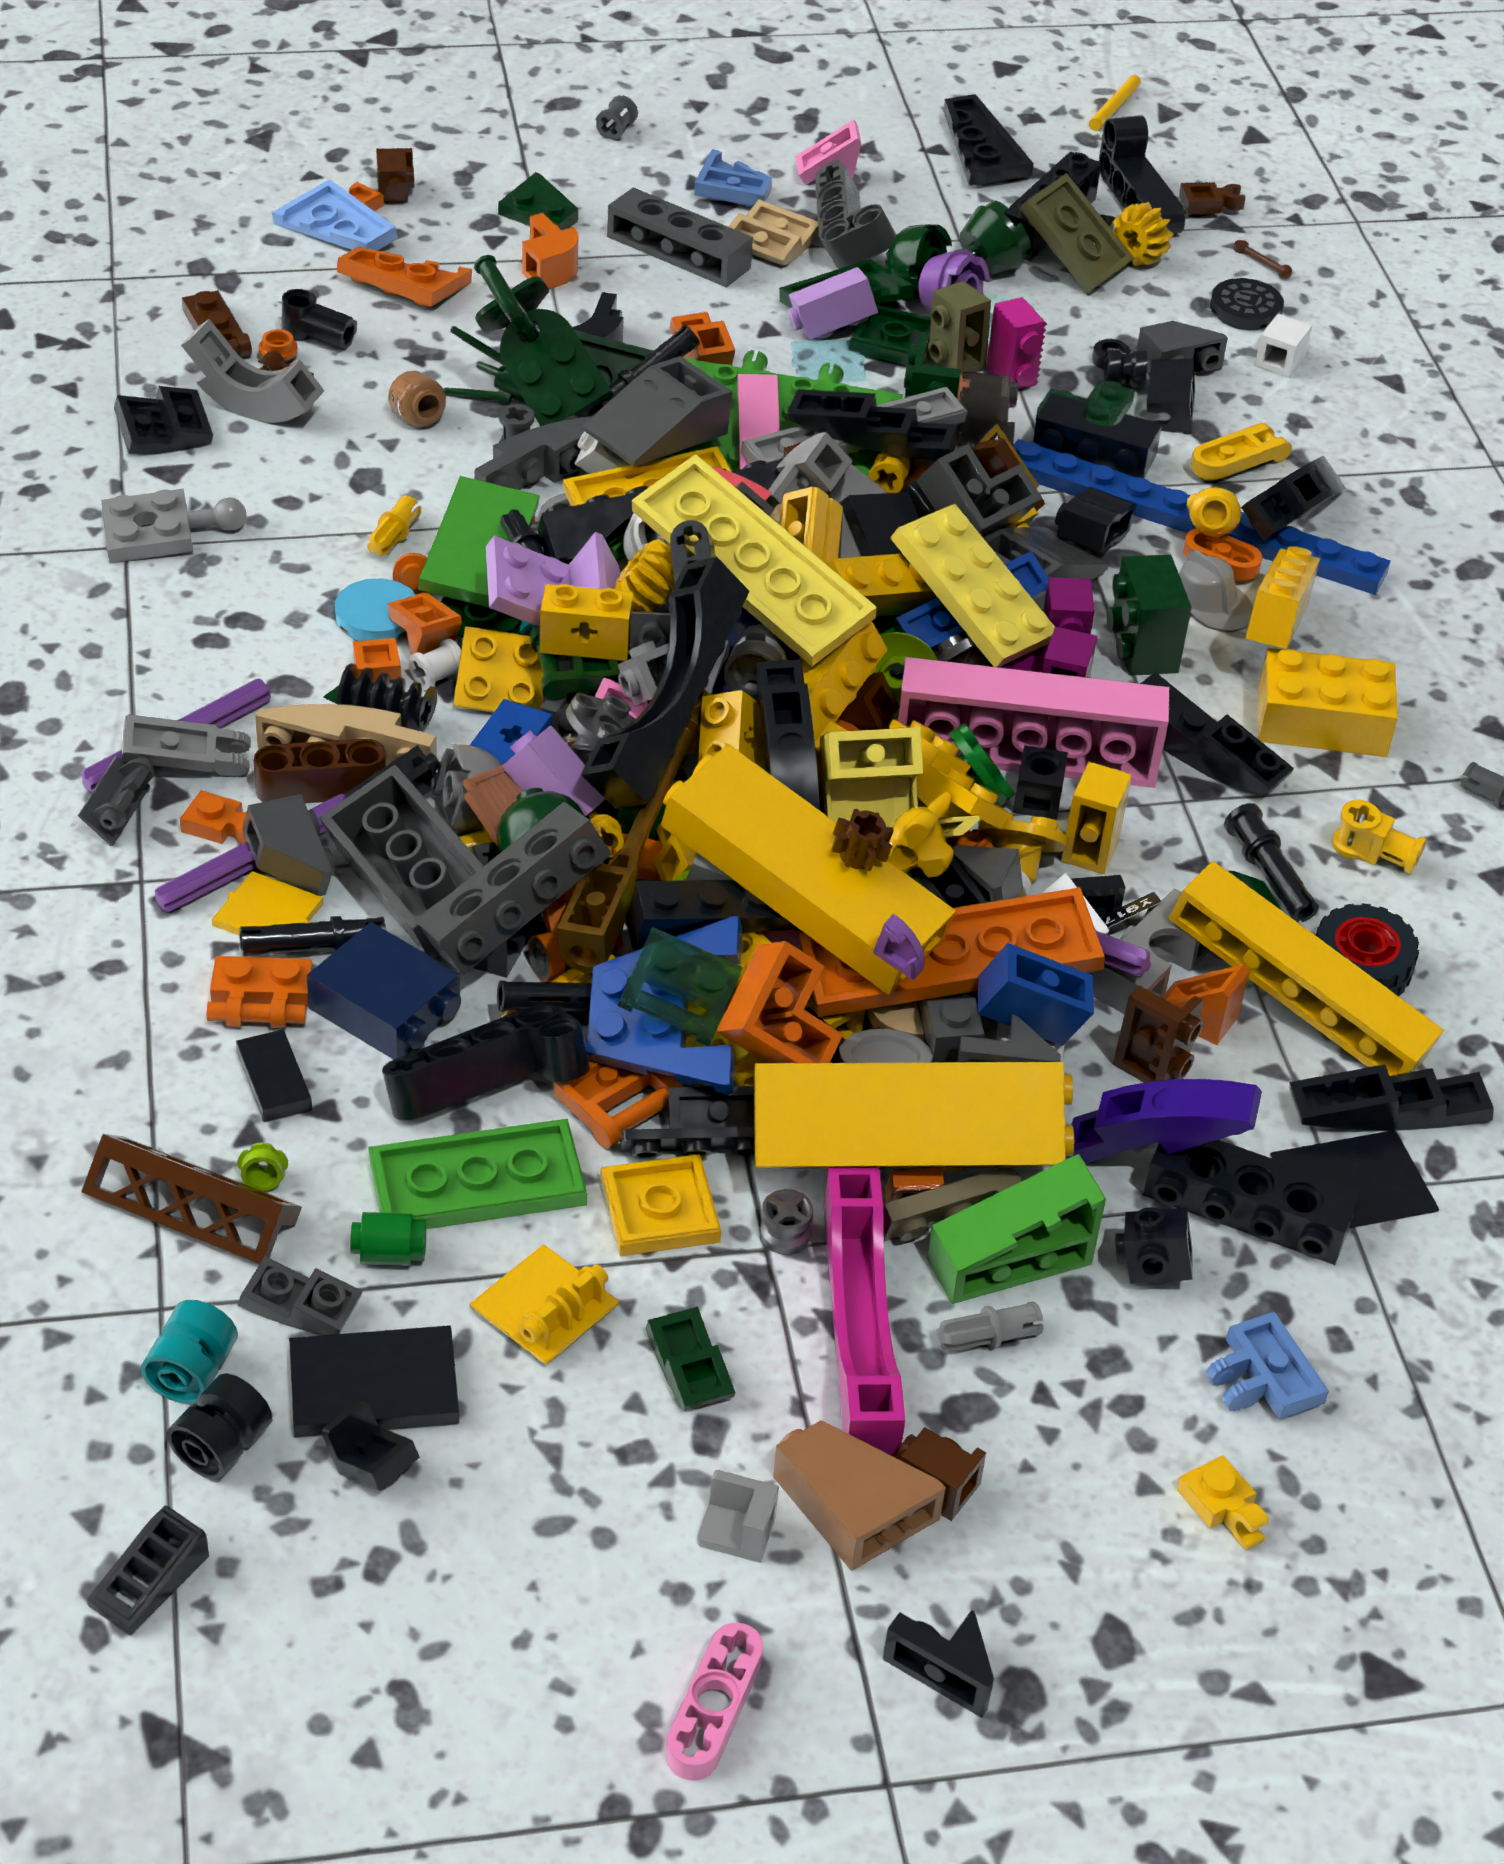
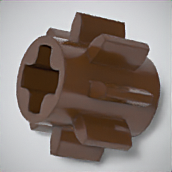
[831,809,894,871]

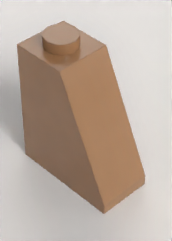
[773,1420,945,1571]

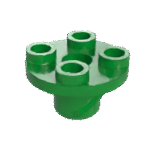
[949,723,1015,806]

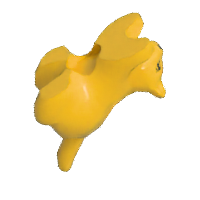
[888,792,954,878]

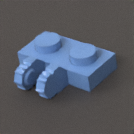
[1205,1312,1329,1420]

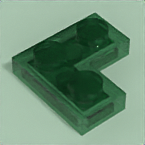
[1036,380,1135,426]

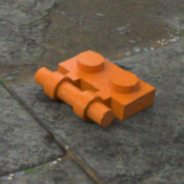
[207,956,313,1028]

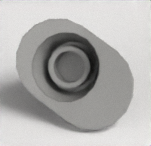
[1179,550,1253,632]

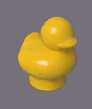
[1187,487,1241,538]

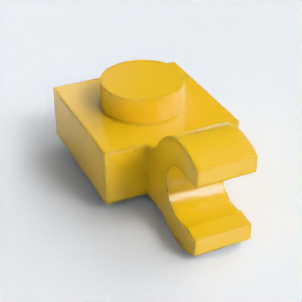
[1177,1455,1269,1550]

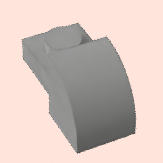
[767,432,853,508]

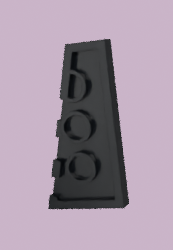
[944,94,1034,186]

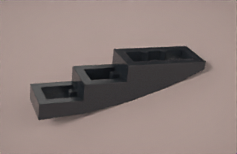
[787,389,959,461]
[1289,1064,1494,1131]

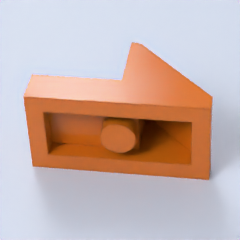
[387,592,462,655]

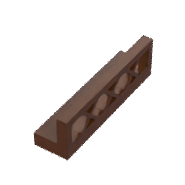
[81,1134,302,1264]

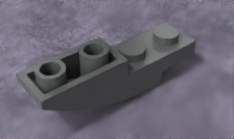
[474,416,608,490]

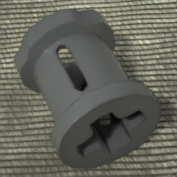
[596,95,638,140]
[499,404,534,442]

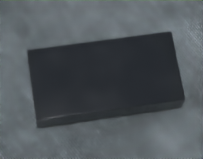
[236,1029,312,1122]

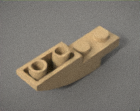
[255,704,437,766]

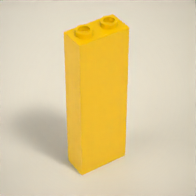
[661,743,956,995]
[754,1062,1074,1169]

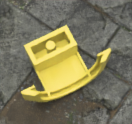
[820,727,980,838]

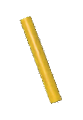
[1089,75,1141,131]

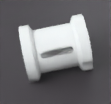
[409,639,461,691]

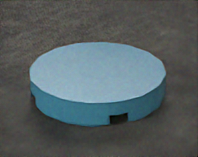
[335,578,416,641]

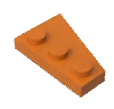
[337,247,472,307]

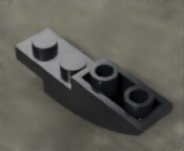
[1241,456,1346,540]
[755,660,820,810]
[1140,672,1294,795]

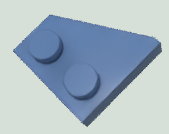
[694,149,772,208]

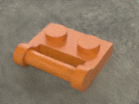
[554,1060,683,1149]

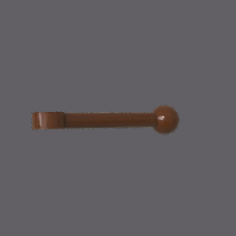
[1234,240,1293,279]

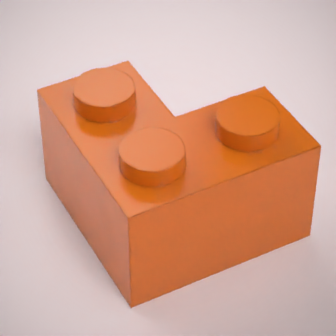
[716,941,843,1063]

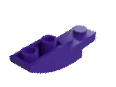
[1066,1079,1262,1163]

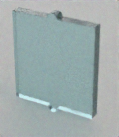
[791,340,866,382]

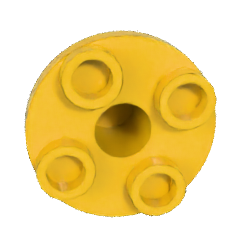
[977,814,1069,885]

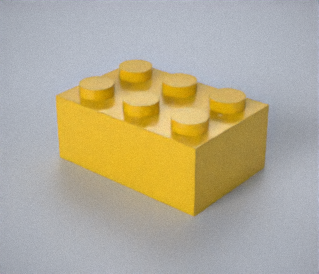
[1258,647,1398,757]

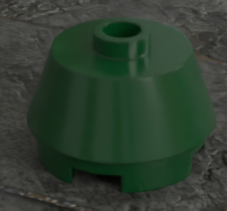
[960,200,1031,276]

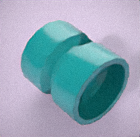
[140,1300,238,1404]

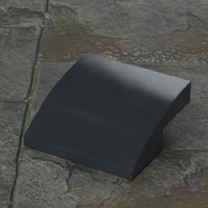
[114,386,213,455]

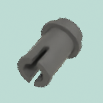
[1460,762,1504,808]

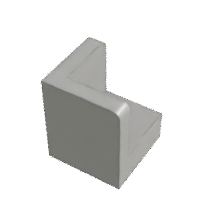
[698,1470,779,1563]

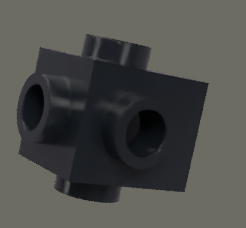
[1115,1207,1193,1285]

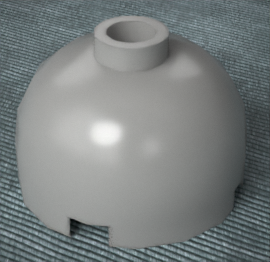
[434,744,501,836]

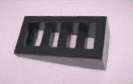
[87,1505,209,1636]

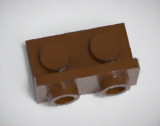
[1113,985,1204,1083]

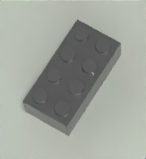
[319,765,484,958]

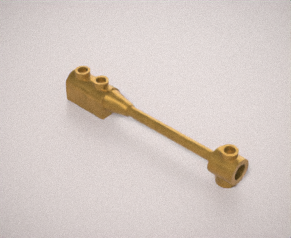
[557,689,711,973]

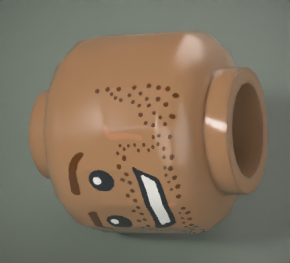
[388,371,446,428]

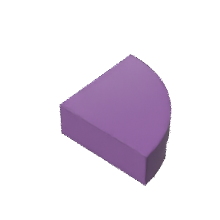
[873,913,925,980]

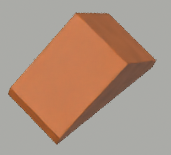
[1162,964,1250,1045]

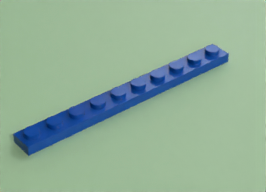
[1013,439,1391,595]

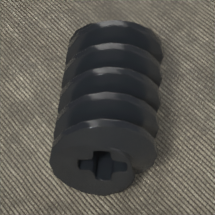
[337,663,437,732]

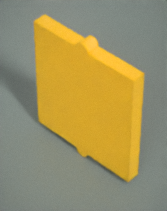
[212,871,324,935]

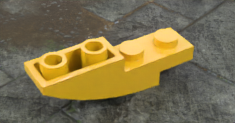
[889,719,1010,829]

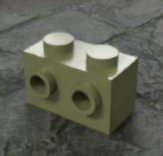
[928,281,991,374]

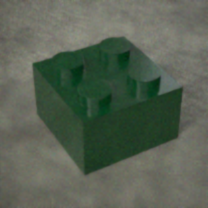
[1107,554,1192,676]

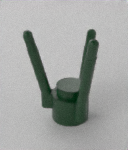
[444,326,525,405]

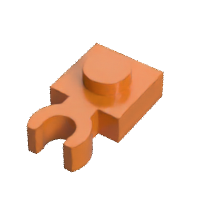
[180,790,247,845]

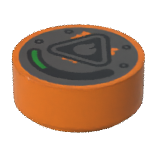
[528,932,566,982]

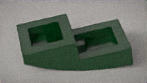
[646,1307,736,1411]

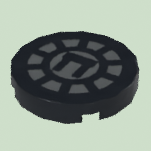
[1210,278,1284,330]

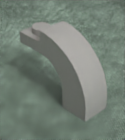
[181,319,324,423]

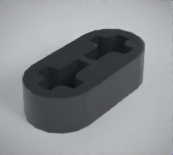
[670,520,716,584]

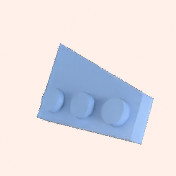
[272,179,398,250]

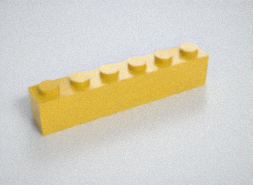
[1168,861,1444,1076]

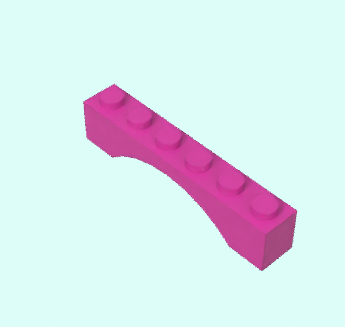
[823,1167,906,1457]

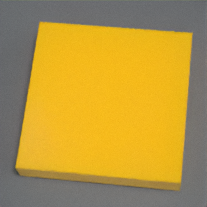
[601,1154,721,1256]

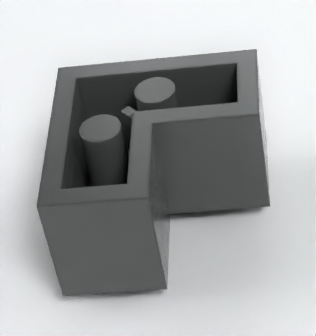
[917,444,1043,537]

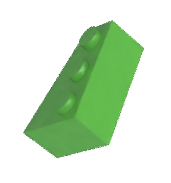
[927,1154,1106,1304]

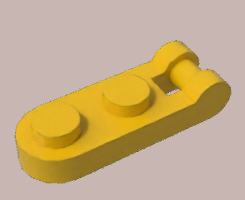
[1190,422,1292,481]

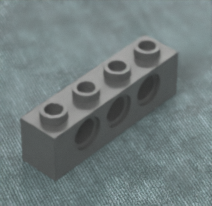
[607,187,753,288]
[416,802,612,975]

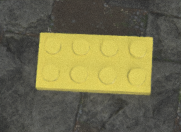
[890,504,1055,667]

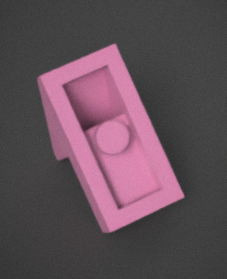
[795,120,861,185]

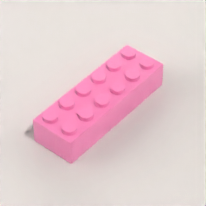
[898,657,1169,788]

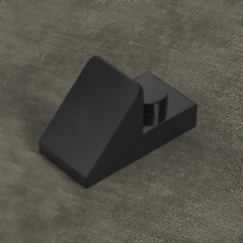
[882,1610,994,1718]

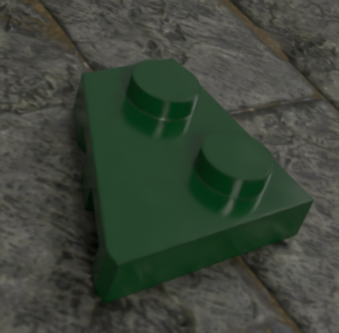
[498,172,578,230]

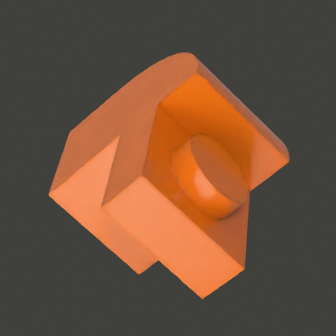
[522,213,579,289]
[669,312,735,365]

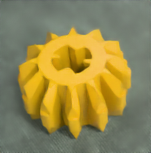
[1112,202,1174,266]
[615,539,675,612]

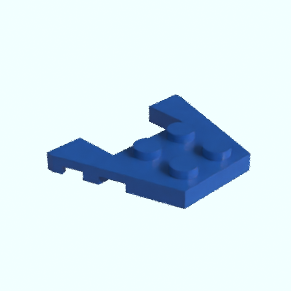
[586,916,743,1094]

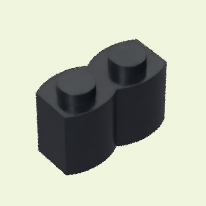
[1055,487,1137,553]

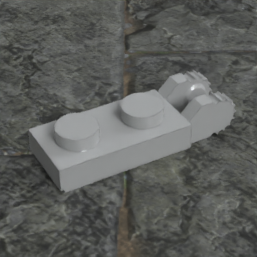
[121,714,251,777]

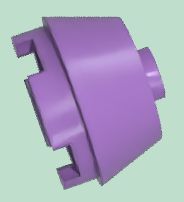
[919,249,990,312]

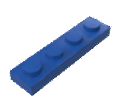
[891,551,1048,651]

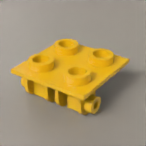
[453,626,543,713]
[470,1244,620,1365]

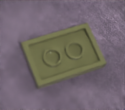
[1019,173,1134,294]

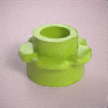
[237,1142,288,1191]

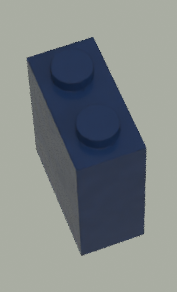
[307,922,461,1060]

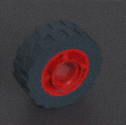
[1315,903,1419,996]

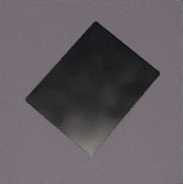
[1270,1130,1439,1228]

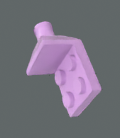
[486,532,636,626]

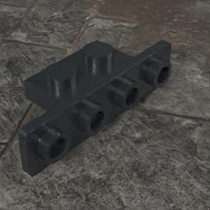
[620,1085,755,1159]

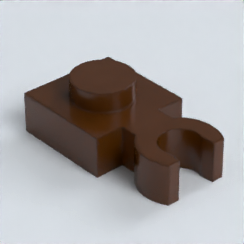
[1179,182,1246,216]

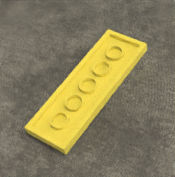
[632,454,877,667]

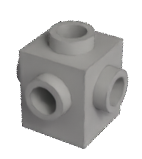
[618,640,670,706]

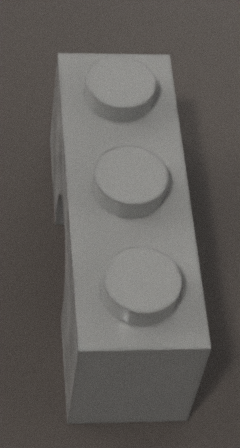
[1092,888,1210,1014]

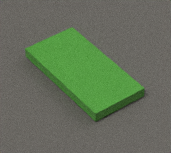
[418,476,540,607]
[368,1118,588,1229]

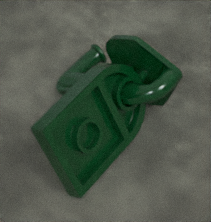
[474,255,614,426]

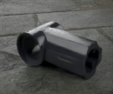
[281,289,357,351]

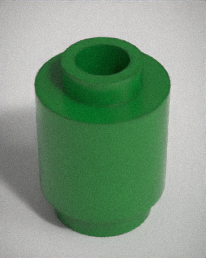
[350,1212,427,1266]

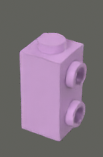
[787,267,878,340]
[502,725,605,816]

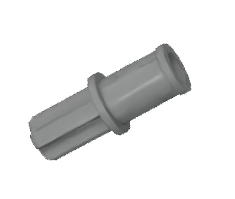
[937,1301,1044,1352]

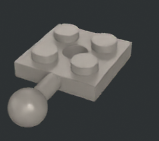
[101,489,246,563]

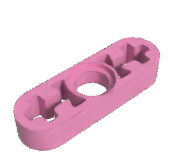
[666,1623,763,1780]

